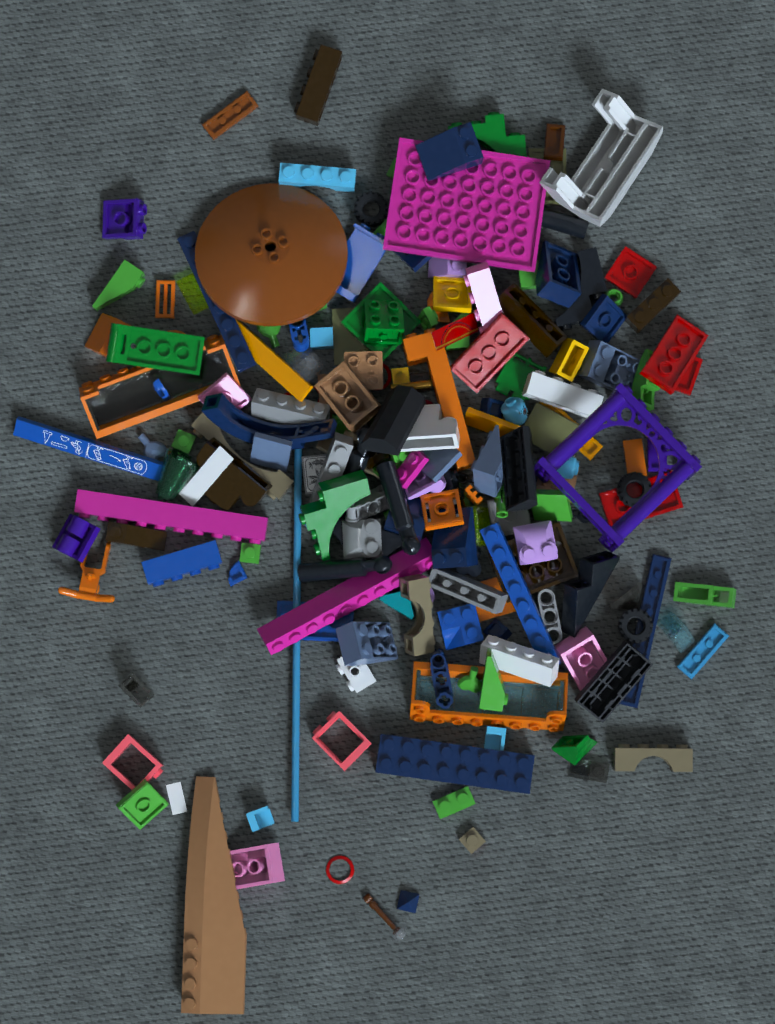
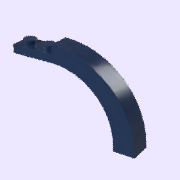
[201,393,337,450]

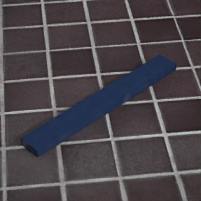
[619,554,672,708]

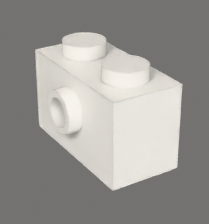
[336,657,376,693]

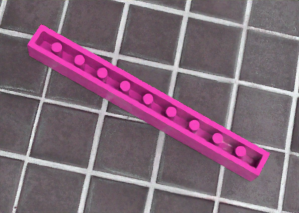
[74,489,269,545]
[257,538,433,655]

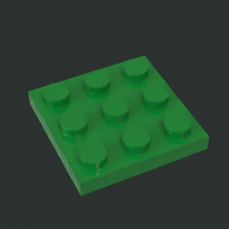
[341,282,421,361]

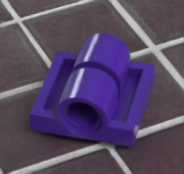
[52,514,100,563]

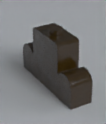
[197,437,272,511]

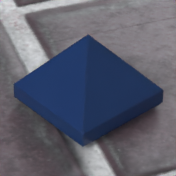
[397,890,420,913]

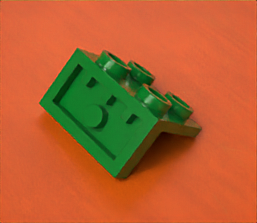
[363,299,404,345]

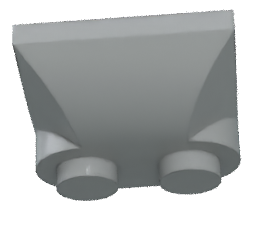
[342,519,382,559]

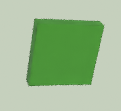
[532,489,573,522]
[116,779,169,830]

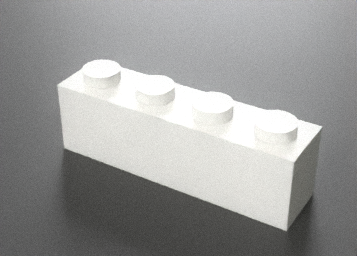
[522,370,604,418]
[479,635,560,687]

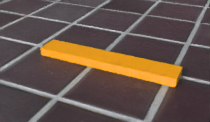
[236,319,313,402]

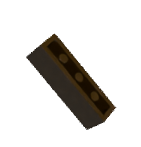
[294,44,343,126]
[498,283,568,358]

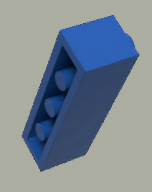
[141,540,223,587]

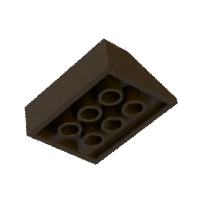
[485,521,579,603]

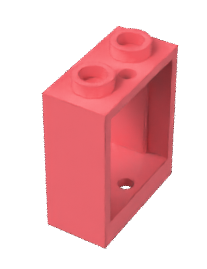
[312,711,372,771]
[102,734,164,790]

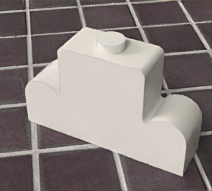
[400,404,460,452]

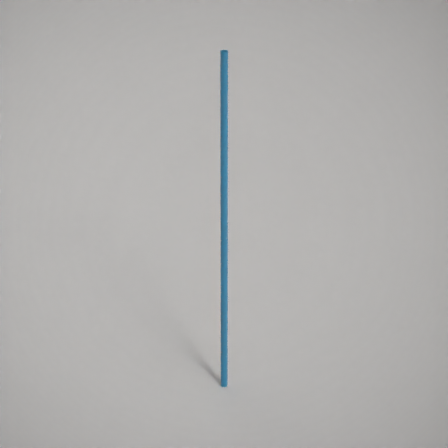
[291,449,302,822]

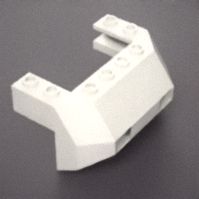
[539,89,663,227]

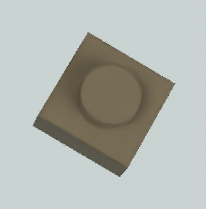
[459,827,486,854]

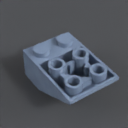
[576,340,640,391]
[471,425,503,498]
[336,621,399,666]

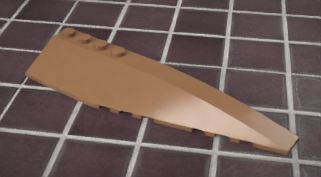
[181,776,247,1014]

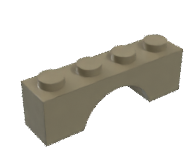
[399,574,436,656]
[613,744,693,772]

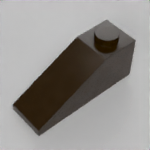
[105,522,168,551]

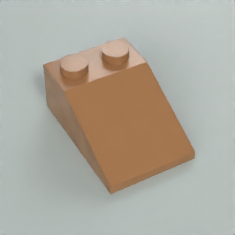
[314,361,381,433]

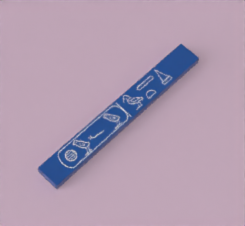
[13,416,164,481]

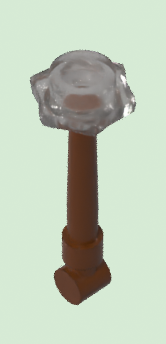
[362,893,407,941]

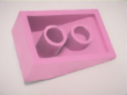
[554,626,607,691]
[230,842,285,889]

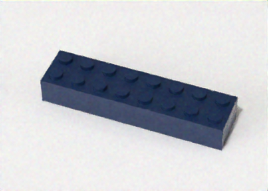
[375,734,535,794]

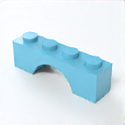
[278,163,356,192]

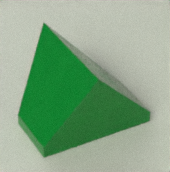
[551,735,597,765]

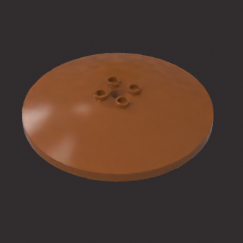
[195,183,348,326]

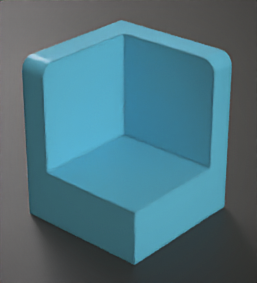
[310,327,334,350]
[484,726,506,751]
[246,805,274,832]

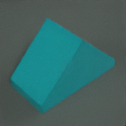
[379,592,414,620]

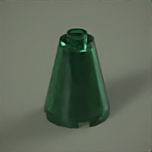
[155,447,200,502]

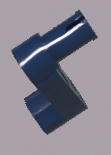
[430,648,453,709]

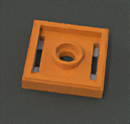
[420,489,464,531]

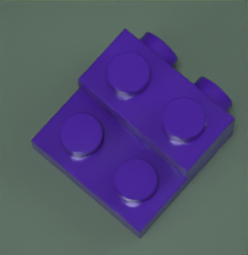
[102,198,147,240]

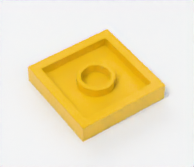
[433,276,472,313]

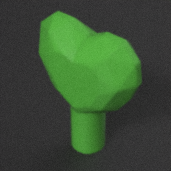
[257,325,281,348]
[457,666,482,693]

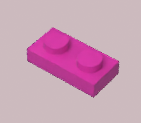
[397,451,429,489]

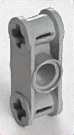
[345,485,389,523]

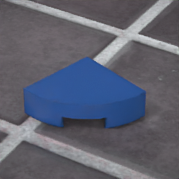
[153,379,170,401]
[228,561,248,586]

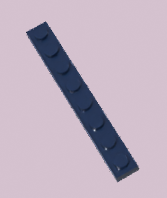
[177,231,256,373]

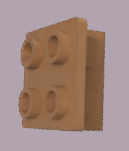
[344,349,383,390]

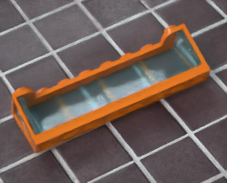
[409,661,568,732]

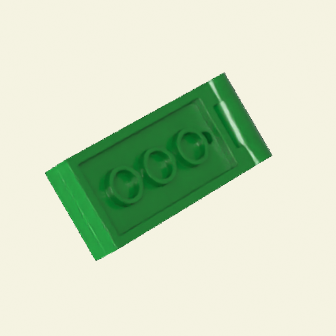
[106,323,205,376]

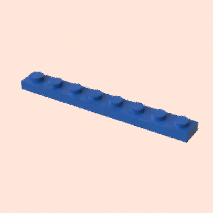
[480,522,562,664]

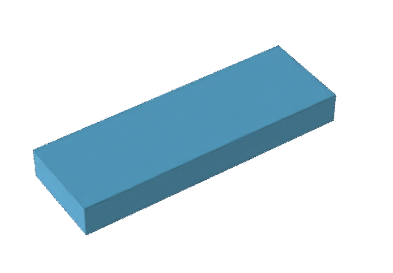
[677,623,729,679]

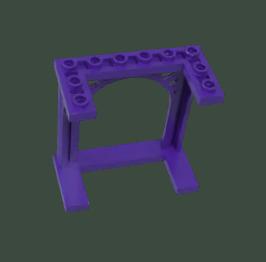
[534,383,702,553]

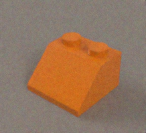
[84,313,131,364]

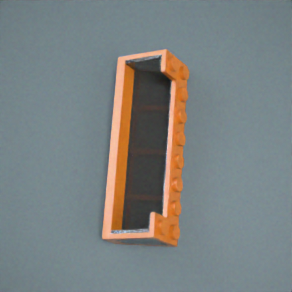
[79,334,241,439]

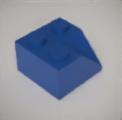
[437,604,484,650]

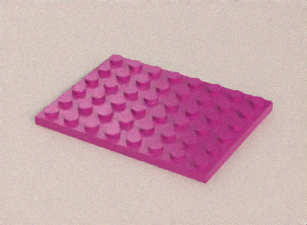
[383,137,550,273]

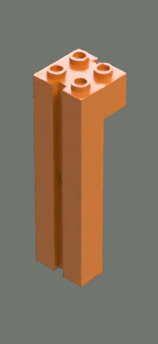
[402,328,475,471]

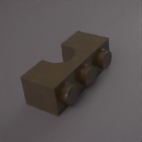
[625,278,681,334]

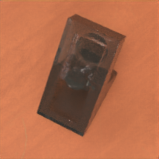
[568,759,610,783]

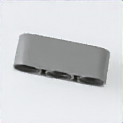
[537,589,562,644]

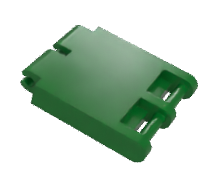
[495,352,547,401]

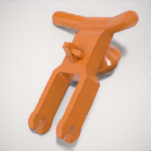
[58,542,115,603]

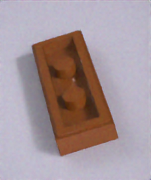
[202,91,259,141]

